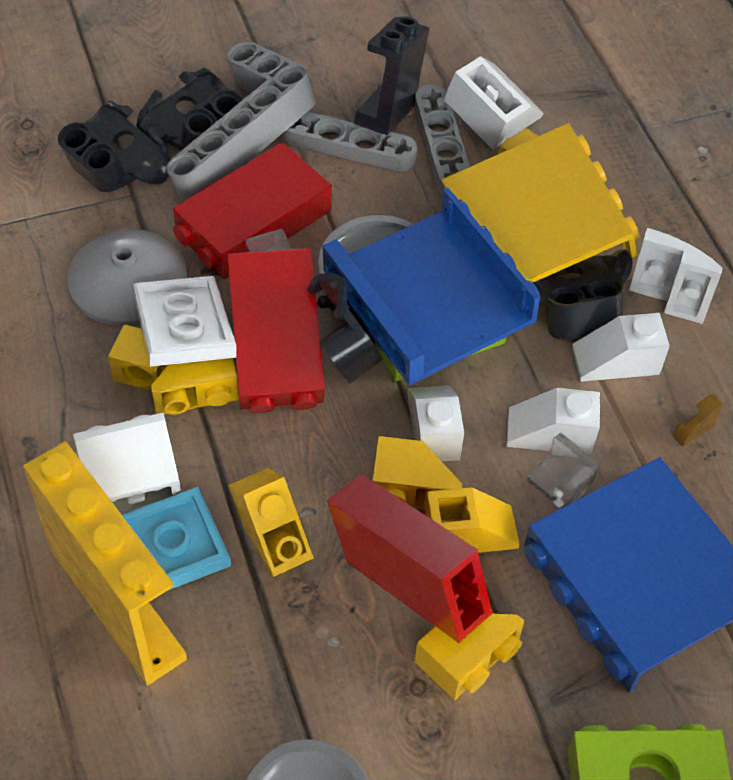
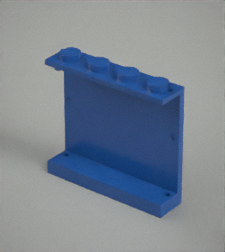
[322,188,540,386]
[524,457,733,693]

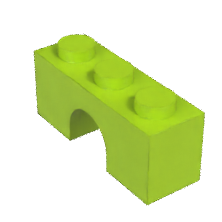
[567,724,731,780]

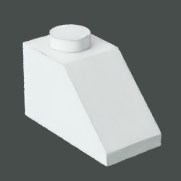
[571,313,670,382]
[407,385,464,462]
[506,388,600,455]

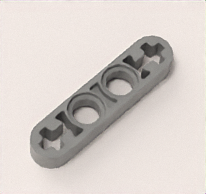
[415,84,470,196]
[280,112,417,172]

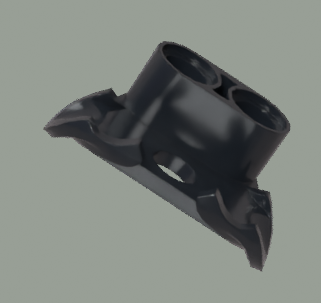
[136,68,243,151]
[58,100,171,192]
[533,249,633,340]
[307,273,384,383]

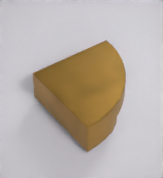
[673,393,723,447]

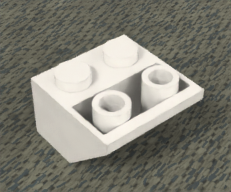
[444,56,543,150]
[73,413,181,514]

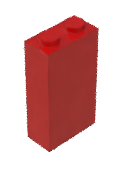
[173,142,332,279]
[228,248,325,413]
[327,474,493,643]

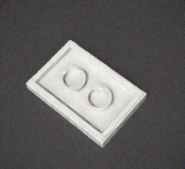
[133,276,236,366]

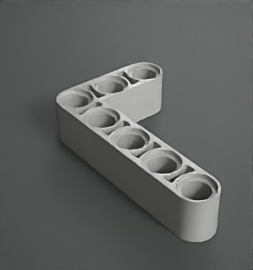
[166,41,316,202]

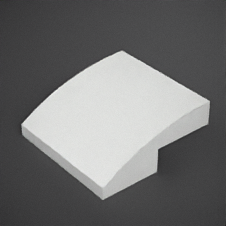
[629,228,723,324]

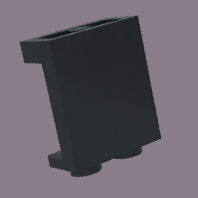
[354,16,430,136]

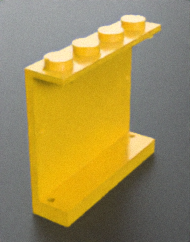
[442,123,640,282]
[23,441,187,686]

